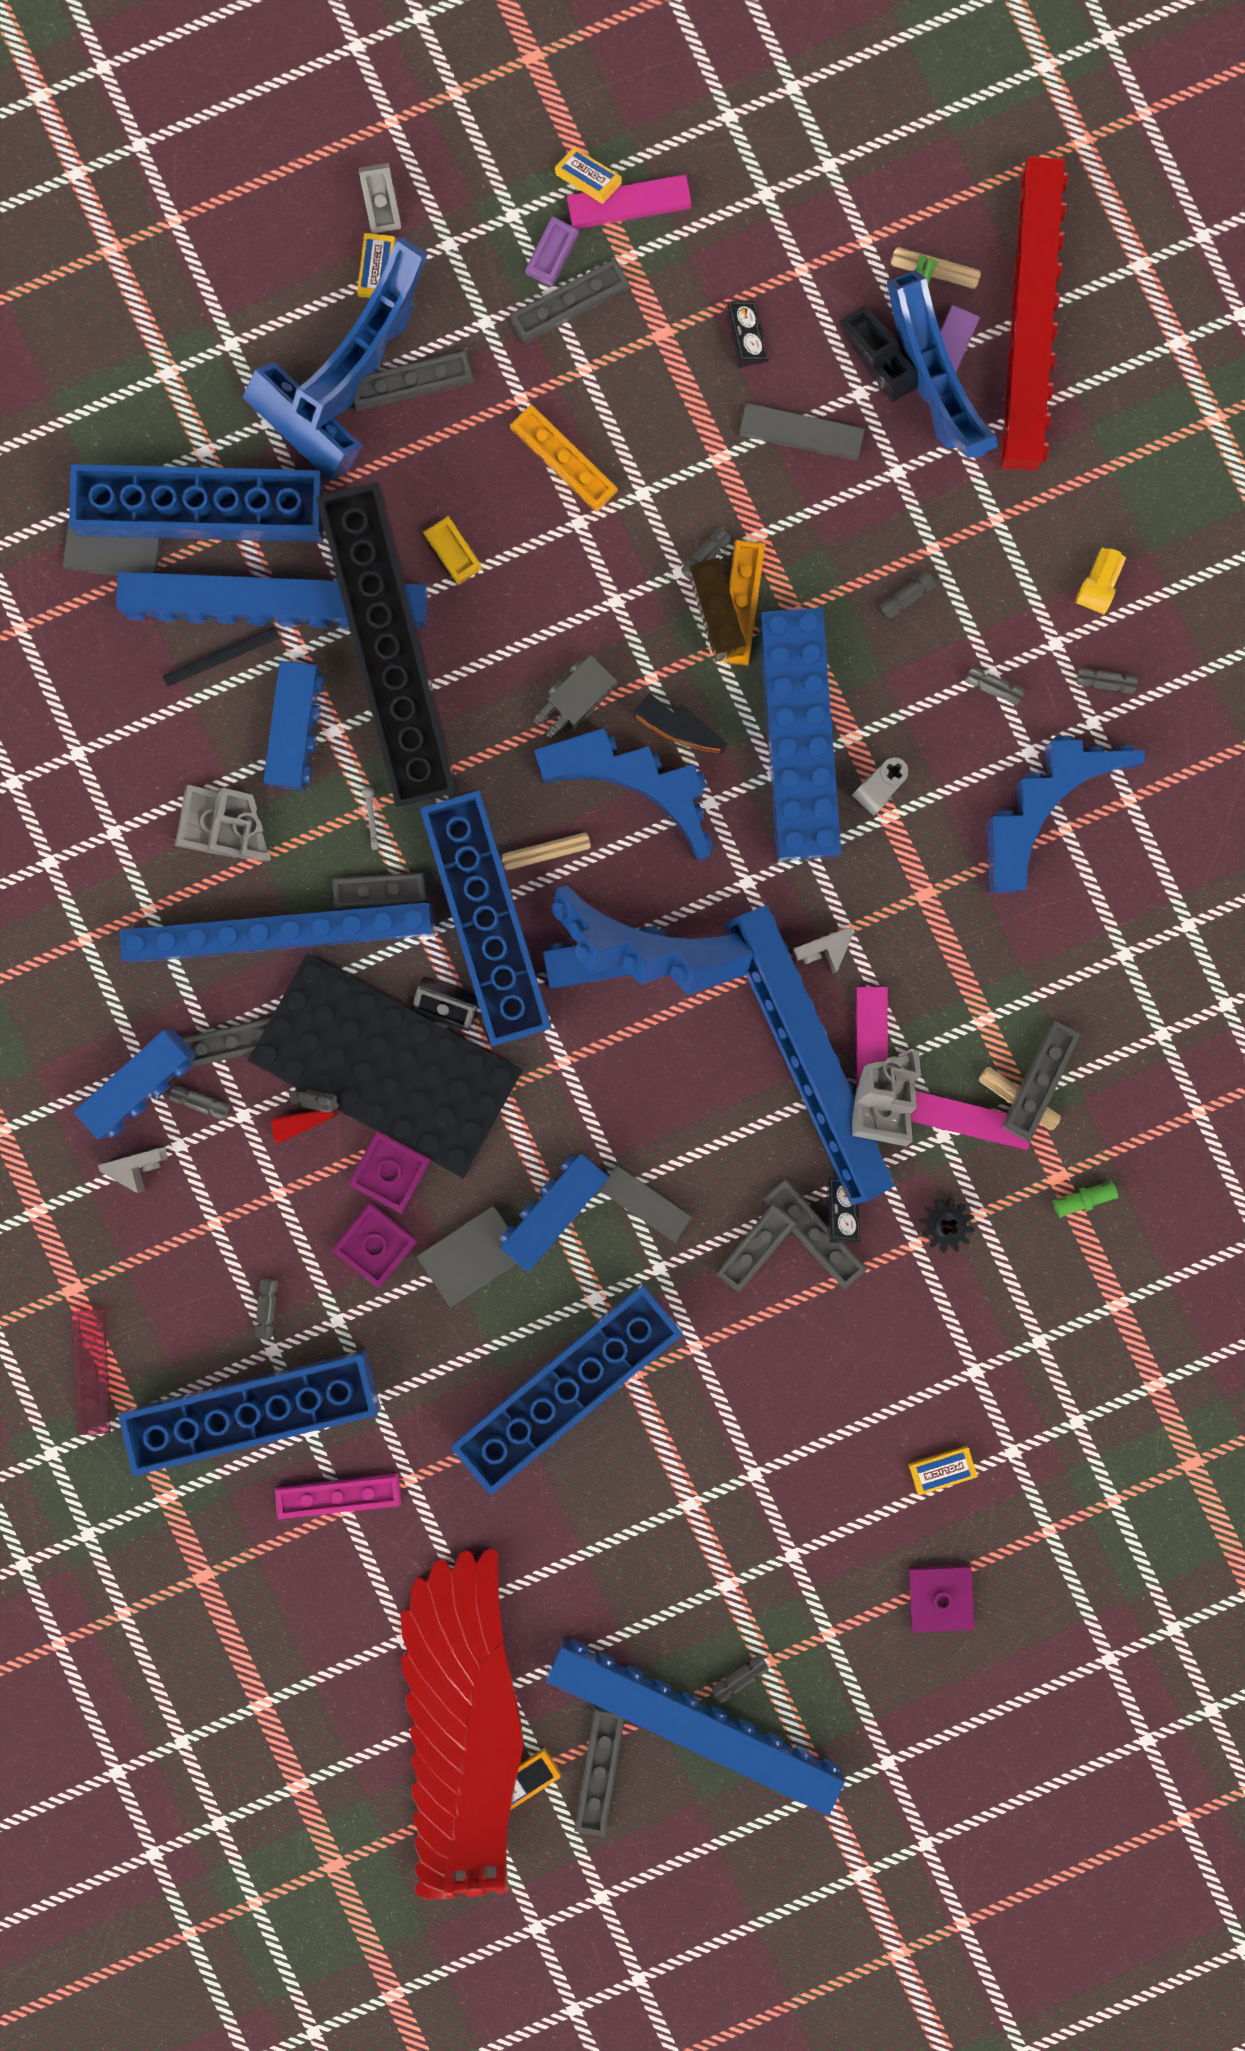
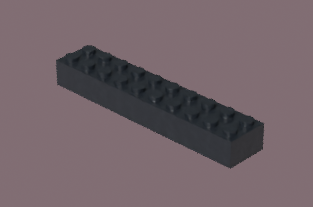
[316,482,459,807]

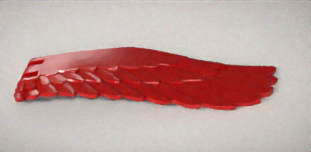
[400,1548,524,1900]

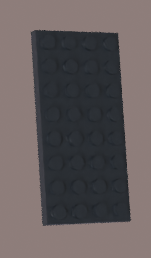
[248,953,523,1179]

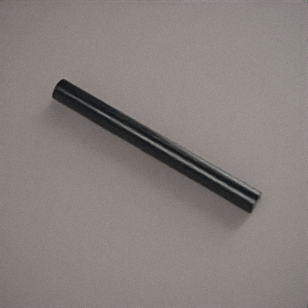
[163,627,280,687]

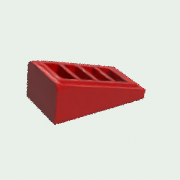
[271,1109,337,1143]

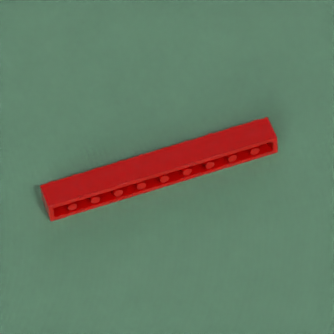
[1000,156,1069,471]

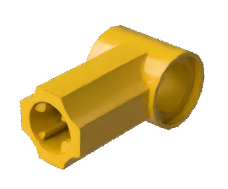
[1075,548,1126,615]

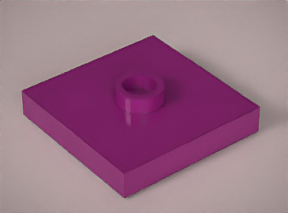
[348,1130,431,1214]
[331,1202,419,1289]
[908,1565,975,1633]

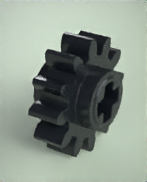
[919,1198,975,1253]

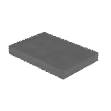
[62,525,162,576]
[416,1205,517,1308]

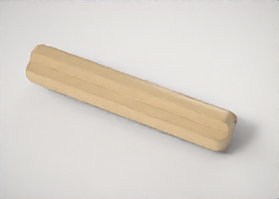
[891,247,981,288]
[501,832,591,870]
[979,1067,1061,1130]

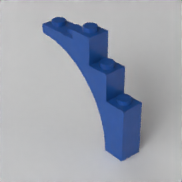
[289,237,428,431]
[887,270,997,459]
[534,728,714,863]
[987,735,1145,893]
[552,885,754,995]

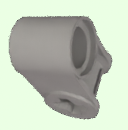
[851,757,908,816]

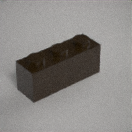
[689,557,746,663]

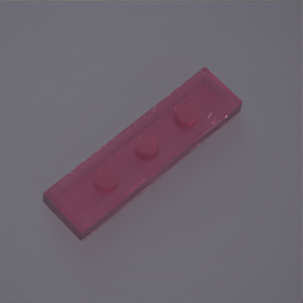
[72,1309,111,1435]

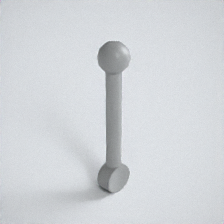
[362,786,379,850]

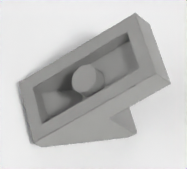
[359,163,401,234]
[791,927,854,974]
[98,1147,168,1193]

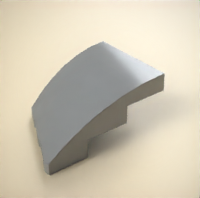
[174,785,271,862]
[852,1050,921,1146]

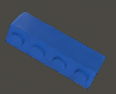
[242,362,362,481]
[263,660,325,791]
[543,925,666,990]
[74,1029,197,1140]
[499,1153,609,1272]

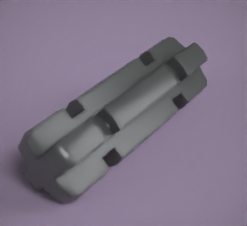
[681,527,731,580]
[880,572,936,619]
[965,667,1025,705]
[1076,668,1138,694]
[169,1085,230,1120]
[289,1088,339,1113]
[255,1278,278,1339]
[712,1655,769,1703]

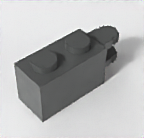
[533,655,617,739]

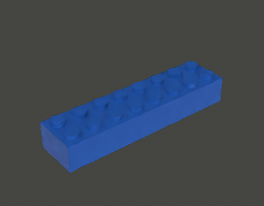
[69,464,325,542]
[759,608,841,862]
[420,791,552,1047]
[450,1282,683,1496]
[118,1349,381,1476]

